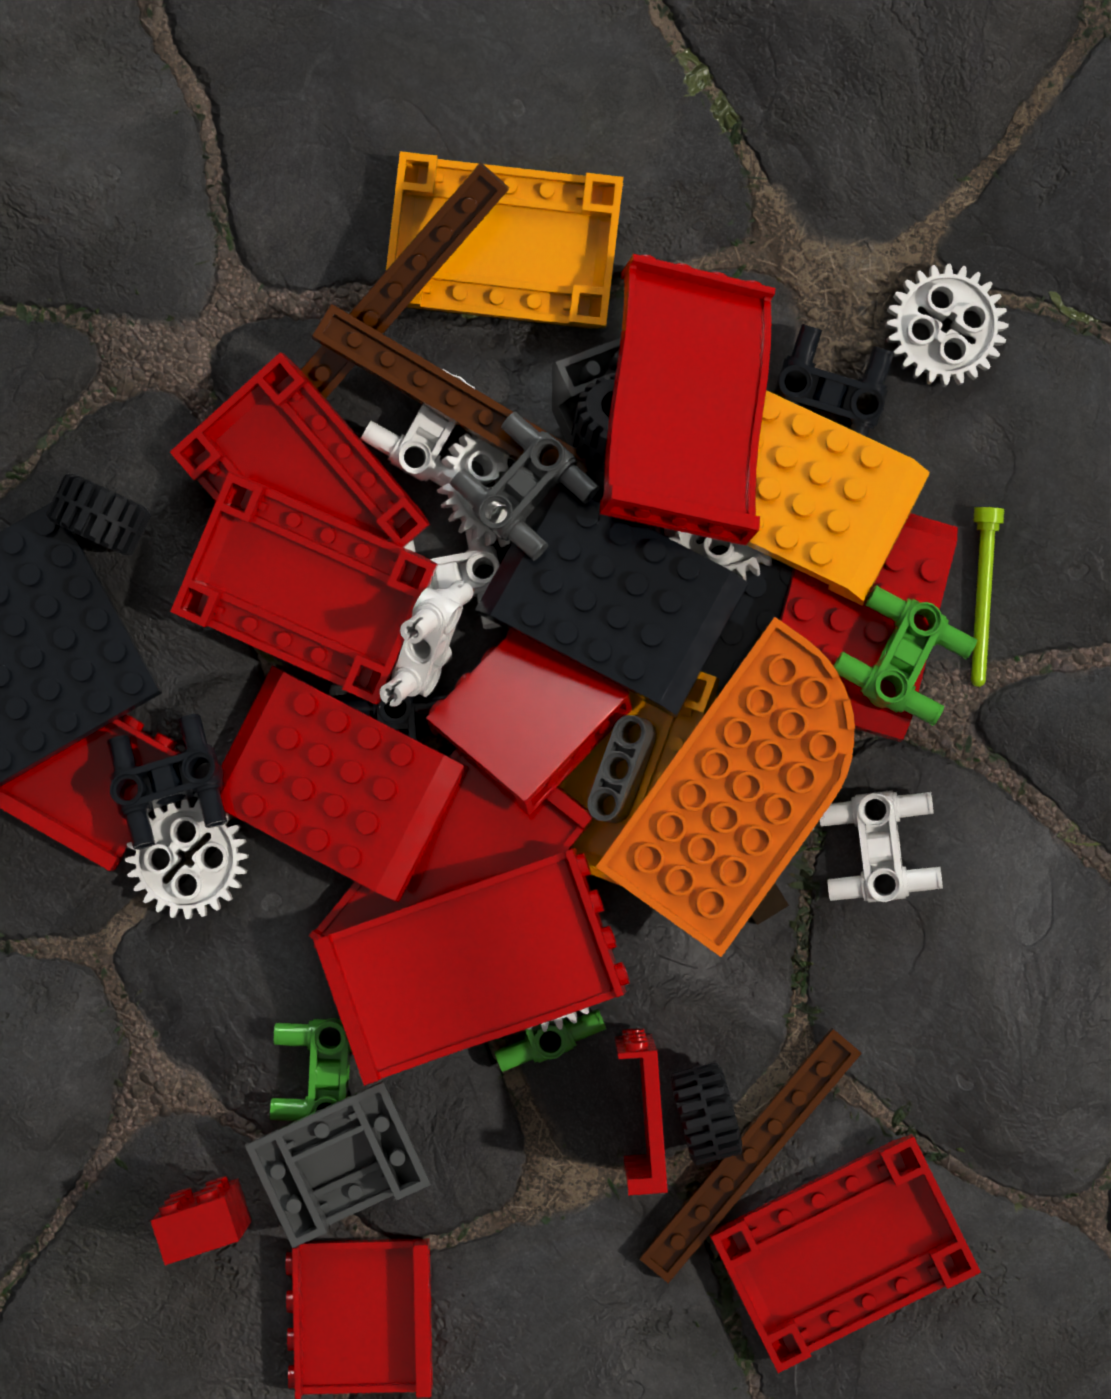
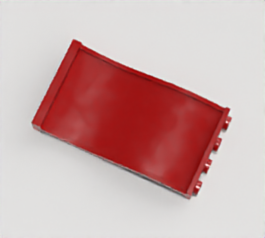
[599,254,775,546]
[309,748,595,949]
[313,848,630,1086]

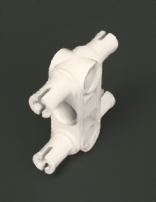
[360,369,475,486]
[404,528,500,629]
[380,580,473,706]
[820,790,943,903]

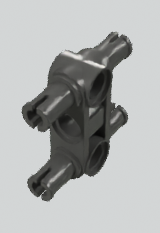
[450,412,600,561]

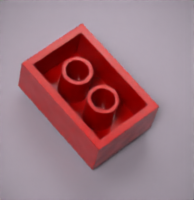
[151,1176,252,1265]

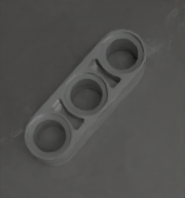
[587,715,657,823]

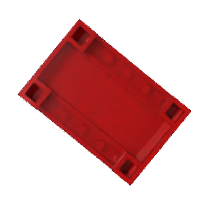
[170,352,431,547]
[170,472,439,705]
[780,513,958,742]
[220,666,468,902]
[710,1134,981,1373]

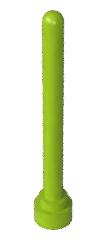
[971,507,1004,687]

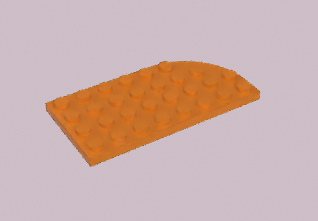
[596,617,855,957]

